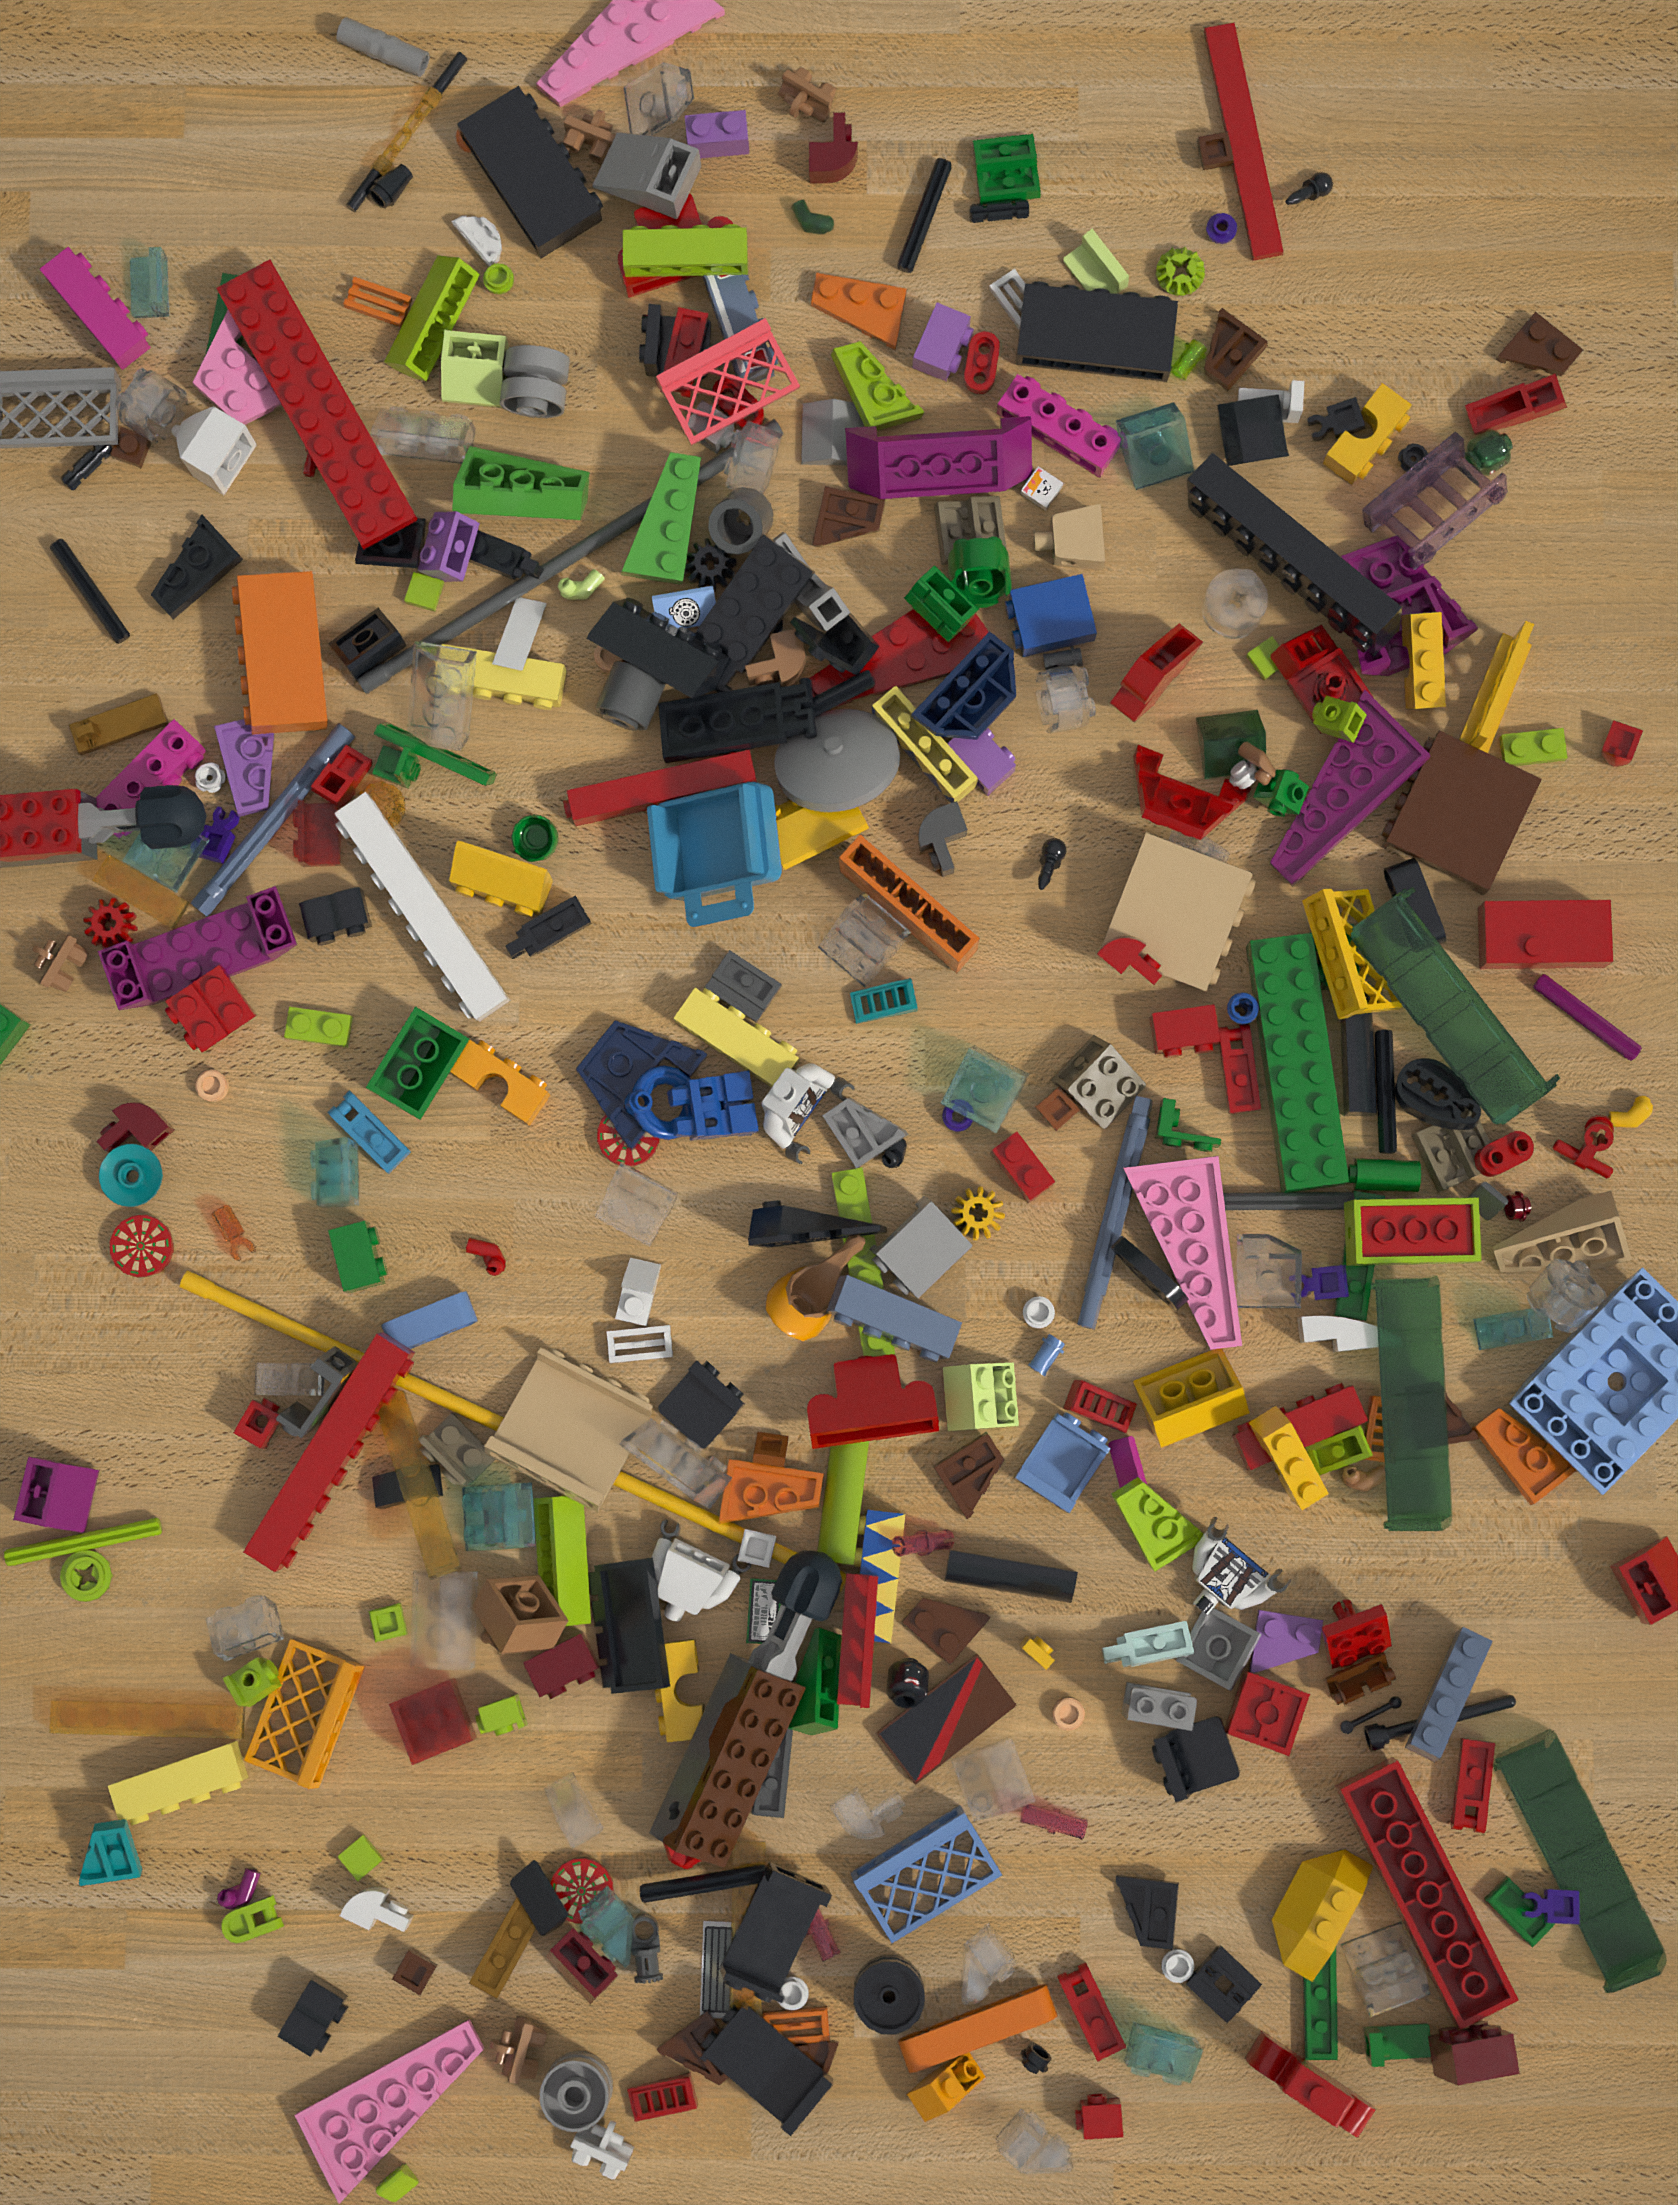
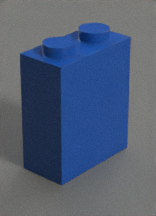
[1005,574,1097,657]

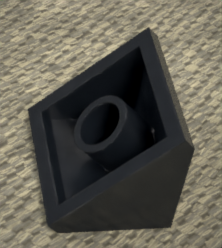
[328,608,407,682]

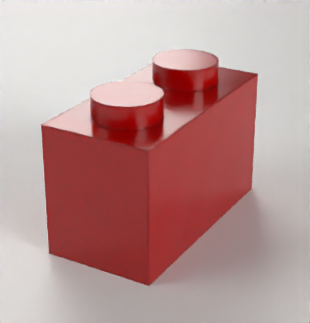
[1149,1004,1220,1058]
[990,1131,1056,1204]

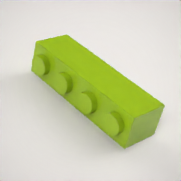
[623,224,748,277]

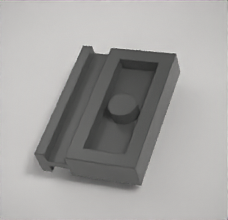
[704,950,782,1023]

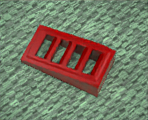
[1270,624,1338,680]
[1063,1380,1137,1433]
[627,2072,698,2122]

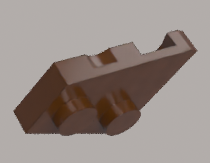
[1496,312,1583,376]
[902,1597,990,1665]

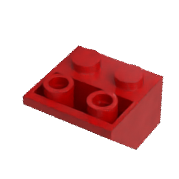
[1610,1536,1678,1625]

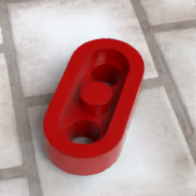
[964,331,1000,394]
[712,378,764,432]
[1474,1131,1534,1177]

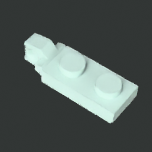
[1102,1621,1194,1667]

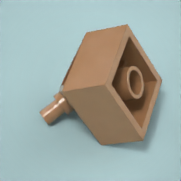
[472,1575,569,1655]

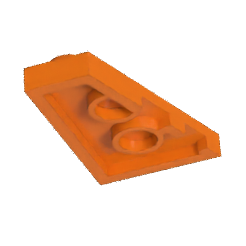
[811,273,907,351]
[1472,1408,1577,1505]
[719,1459,824,1524]

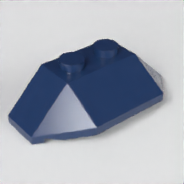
[911,631,1016,740]

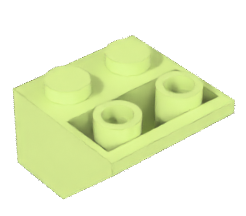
[441,330,510,408]
[943,1362,1019,1431]

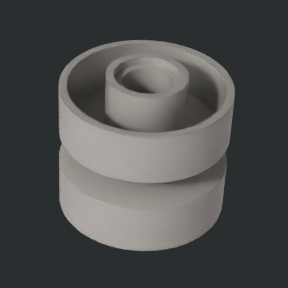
[500,345,570,418]
[540,2051,613,2132]

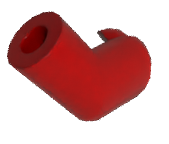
[466,1238,506,1276]

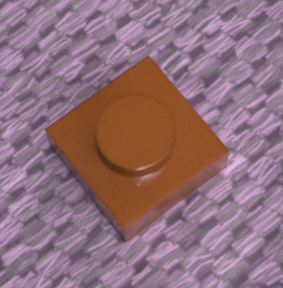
[1035,1086,1080,1131]
[752,1431,789,1467]

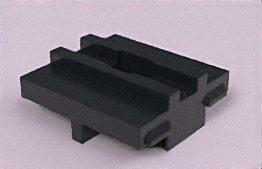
[1186,1945,1262,2023]

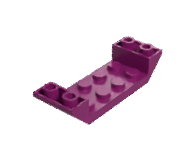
[845,416,1032,499]
[98,886,297,1011]

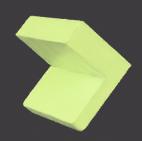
[1063,229,1129,294]

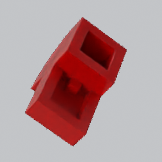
[311,744,373,808]
[1097,936,1162,985]

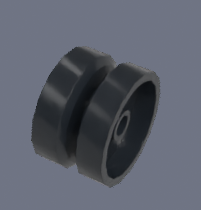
[854,1955,925,2035]

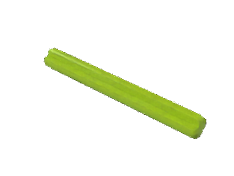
[4,1518,162,1566]

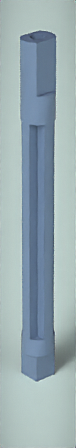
[190,723,355,917]
[1077,1096,1153,1330]

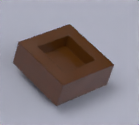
[1197,131,1234,170]
[110,427,152,468]
[392,1949,438,1995]

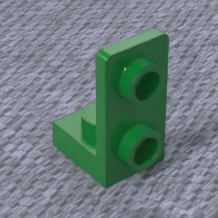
[372,745,421,789]
[1155,1098,1221,1152]
[1363,2023,1431,2067]

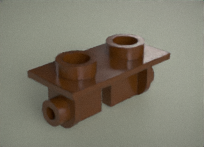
[1325,1652,1396,1706]

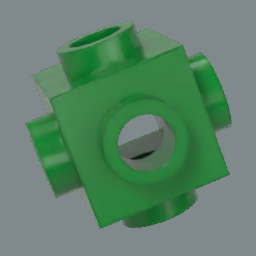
[1253,769,1309,817]

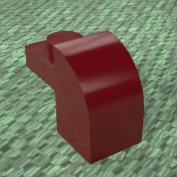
[809,112,858,184]
[96,1103,175,1152]

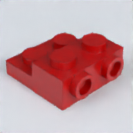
[165,964,257,1053]

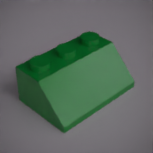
[366,1006,470,1120]

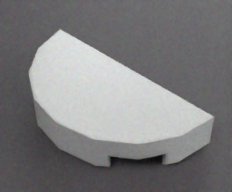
[451,215,502,267]

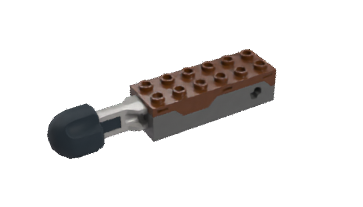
[649,1550,842,1869]

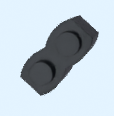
[299,887,372,946]
[277,1976,348,2057]

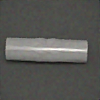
[336,17,430,77]

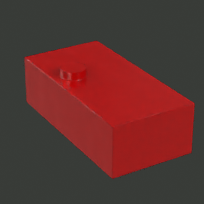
[1477,899,1613,969]

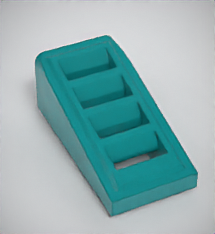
[850,978,918,1024]

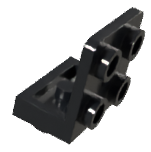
[639,304,711,380]
[790,613,880,676]
[658,1360,745,1449]
[1152,1716,1240,1802]

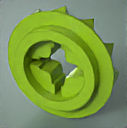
[1156,247,1205,296]
[60,1550,113,1602]

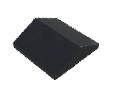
[355,518,426,568]

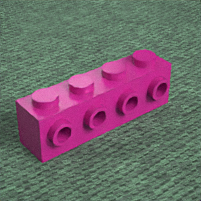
[40,247,151,370]
[996,374,1122,478]
[96,719,206,839]

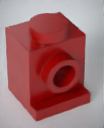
[233,1397,281,1449]

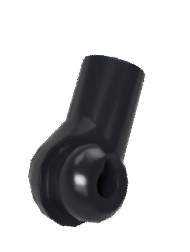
[882,1138,907,1168]

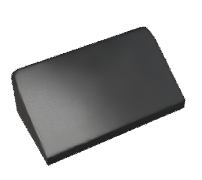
[510,1860,569,1936]

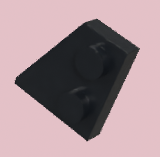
[1116,1875,1179,1950]

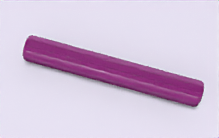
[1533,974,1642,1061]

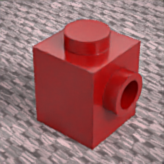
[1075,2093,1124,2140]

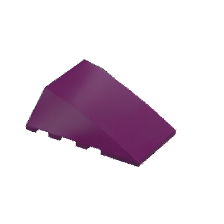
[1341,534,1478,676]

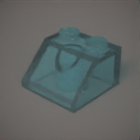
[1115,402,1194,490]
[941,1045,1030,1133]
[310,1137,359,1208]
[1124,2022,1203,2085]

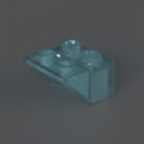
[122,833,209,893]
[462,1482,536,1551]

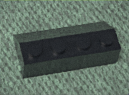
[587,597,730,698]

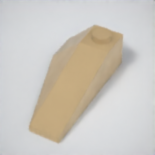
[1493,1191,1632,1273]

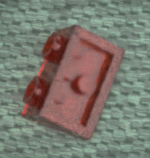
[293,800,341,867]

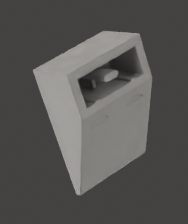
[593,132,701,219]

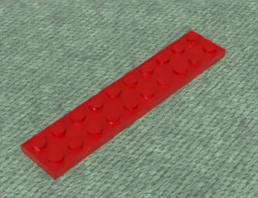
[216,259,418,550]

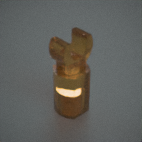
[210,1204,256,1261]

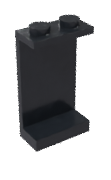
[719,1862,832,2003]
[700,2001,833,2137]

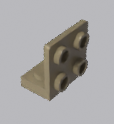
[1051,1035,1146,1129]
[417,1413,496,1485]

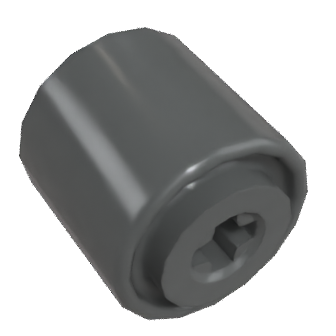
[708,487,774,554]
[596,661,666,731]

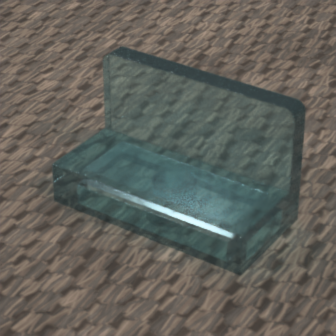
[130,247,169,318]

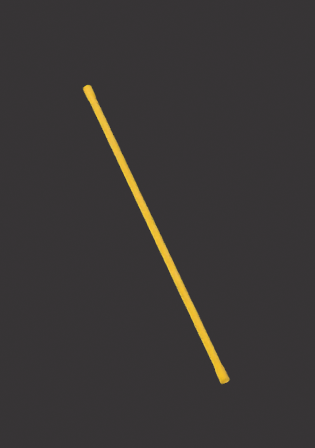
[179,1270,846,1592]

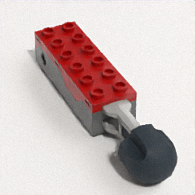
[0,785,207,868]

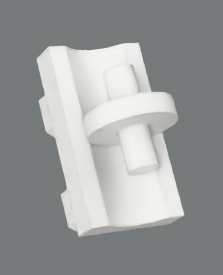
[571,2120,634,2180]

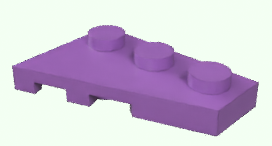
[214,719,274,817]

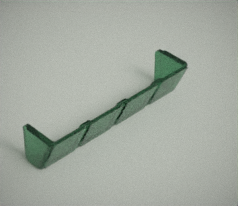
[1350,887,1560,1125]
[1371,1275,1452,1531]
[1492,1729,1667,1993]

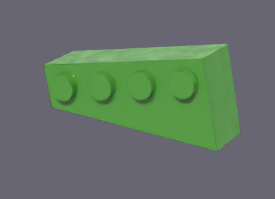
[452,446,590,520]
[621,452,701,585]

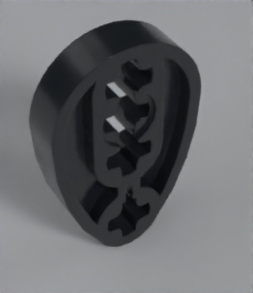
[1395,1058,1481,1130]
[1110,1236,1189,1311]

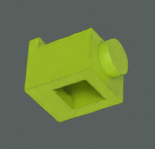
[1312,695,1367,743]
[223,1657,282,1707]
[475,1694,528,1736]

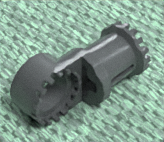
[629,1914,663,1984]

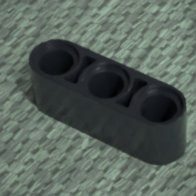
[1383,858,1446,953]

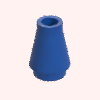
[1227,993,1259,1024]

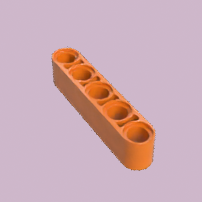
[897,1984,1058,2073]

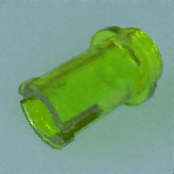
[1171,339,1207,381]

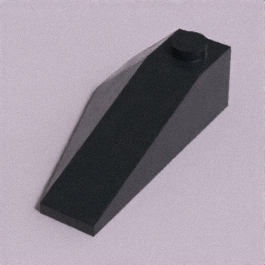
[748,1200,887,1248]

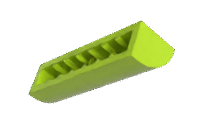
[384,255,480,381]
[817,1441,869,1565]
[533,1496,591,1626]

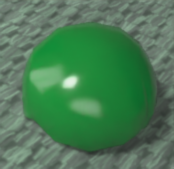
[511,814,559,862]

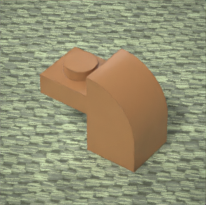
[745,629,806,687]

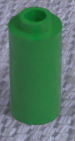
[1348,1158,1421,1192]

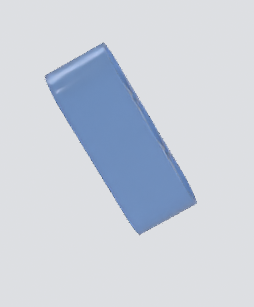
[381,1291,478,1349]

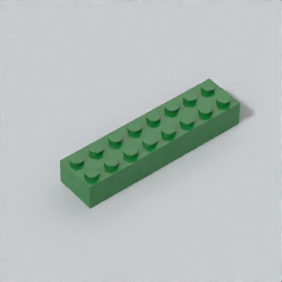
[1246,933,1349,1193]

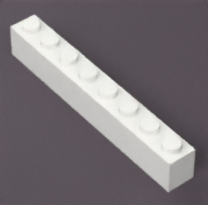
[335,792,511,1022]

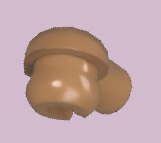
[1238,742,1276,785]
[1342,1464,1390,1492]

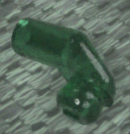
[791,200,834,235]

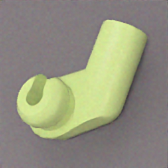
[558,569,605,600]

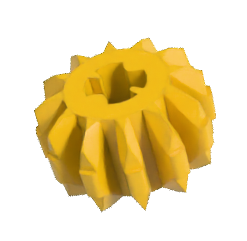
[951,1187,1005,1241]

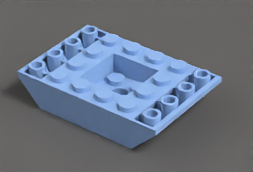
[1509,1268,1678,1495]

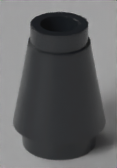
[368,164,413,209]

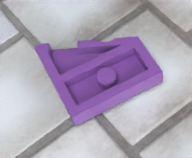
[1249,1610,1323,1673]

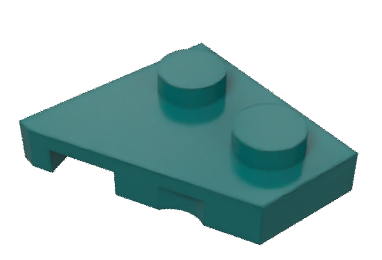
[78,1819,142,1886]

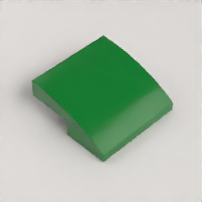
[973,134,1041,205]

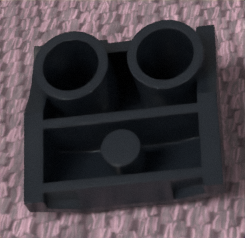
[1217,394,1289,466]

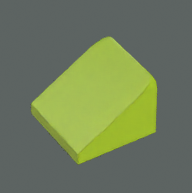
[375,2163,419,2202]

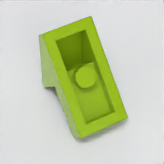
[1305,1426,1373,1476]

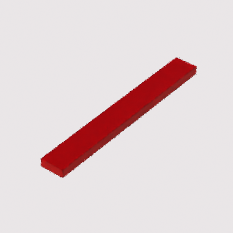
[1204,22,1284,261]

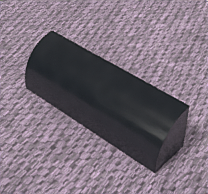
[1340,992,1377,1116]
[944,1549,1078,1603]

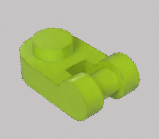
[221,1895,284,1943]

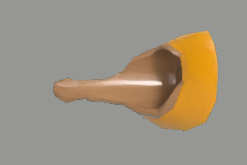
[765,1235,865,1341]

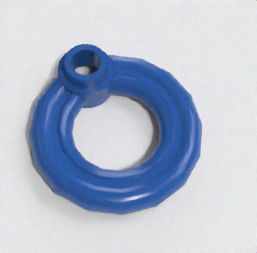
[624,1065,691,1140]

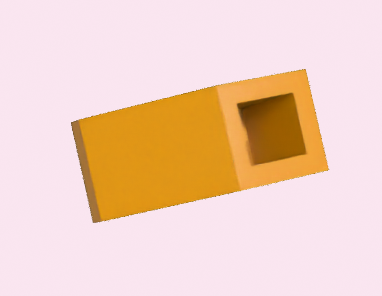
[907,2052,985,2122]

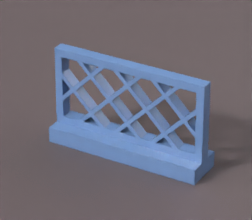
[851,1805,1002,1943]

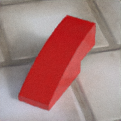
[1465,374,1568,435]

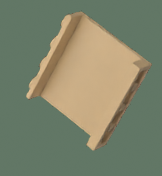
[1101,832,1256,991]
[484,1347,653,1513]

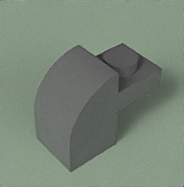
[918,801,968,877]

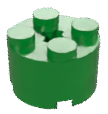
[947,537,1012,608]

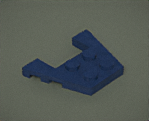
[576,1020,708,1151]

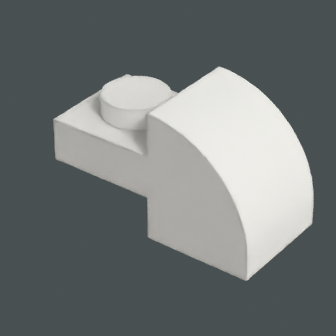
[340,1887,414,1932]

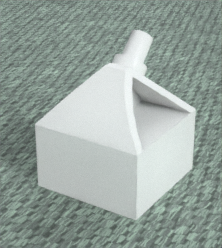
[172,406,257,495]

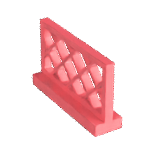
[656,318,800,446]

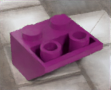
[13,1457,100,1533]

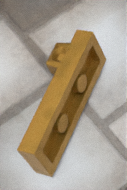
[69,693,169,756]
[469,1897,536,1999]

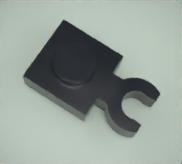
[1307,397,1366,441]

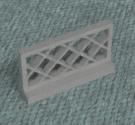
[0,367,121,449]

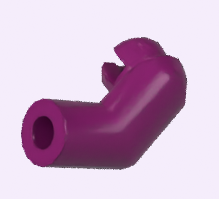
[217,1868,261,1909]

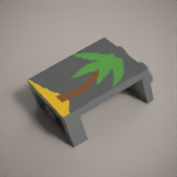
[276,1346,358,1438]

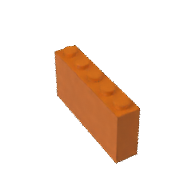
[232,571,327,735]
[839,835,980,973]

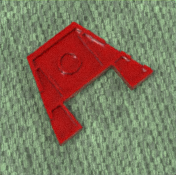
[1133,745,1251,840]

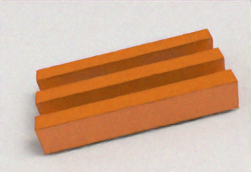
[343,276,412,327]
[762,2006,830,2044]

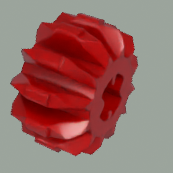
[83,897,138,949]

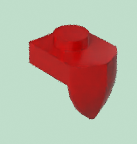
[1601,720,1643,767]

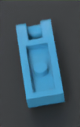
[327,1090,411,1174]

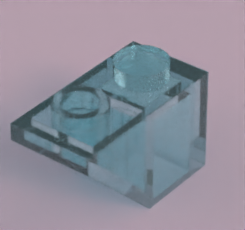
[1473,1306,1554,1350]
[578,1885,634,1967]

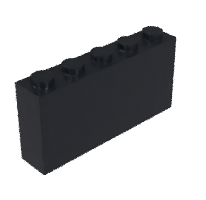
[457,86,603,259]
[1015,281,1178,382]

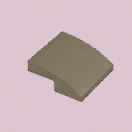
[934,496,1007,565]
[1412,1110,1498,1192]

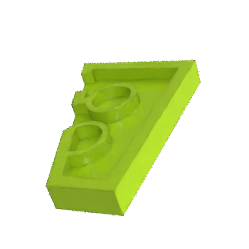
[831,341,925,431]
[1111,1477,1204,1572]

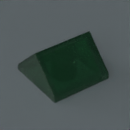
[1196,710,1266,779]

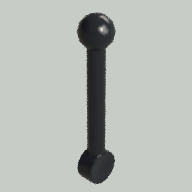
[1340,1696,1402,1734]

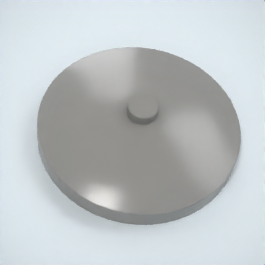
[774,709,900,812]

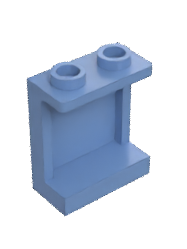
[1014,1412,1111,1513]

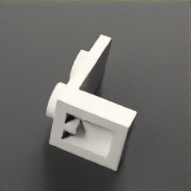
[1238,380,1304,423]

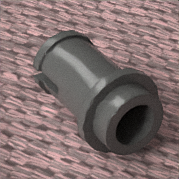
[1043,646,1083,673]

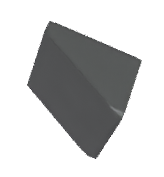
[1467,1181,1508,1221]

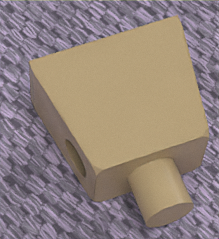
[1033,504,1105,570]

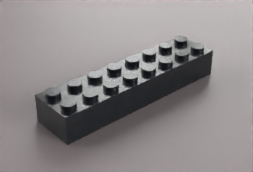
[1187,453,1402,656]

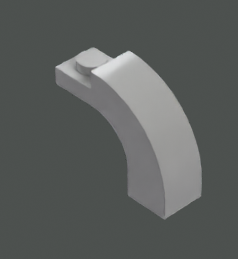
[773,532,851,631]

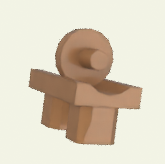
[778,67,836,123]
[563,110,616,165]
[32,935,89,992]
[489,2016,547,2084]

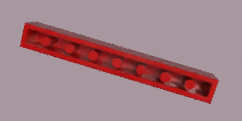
[243,1332,415,1572]

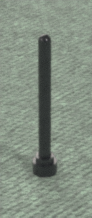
[1364,1695,1516,1752]

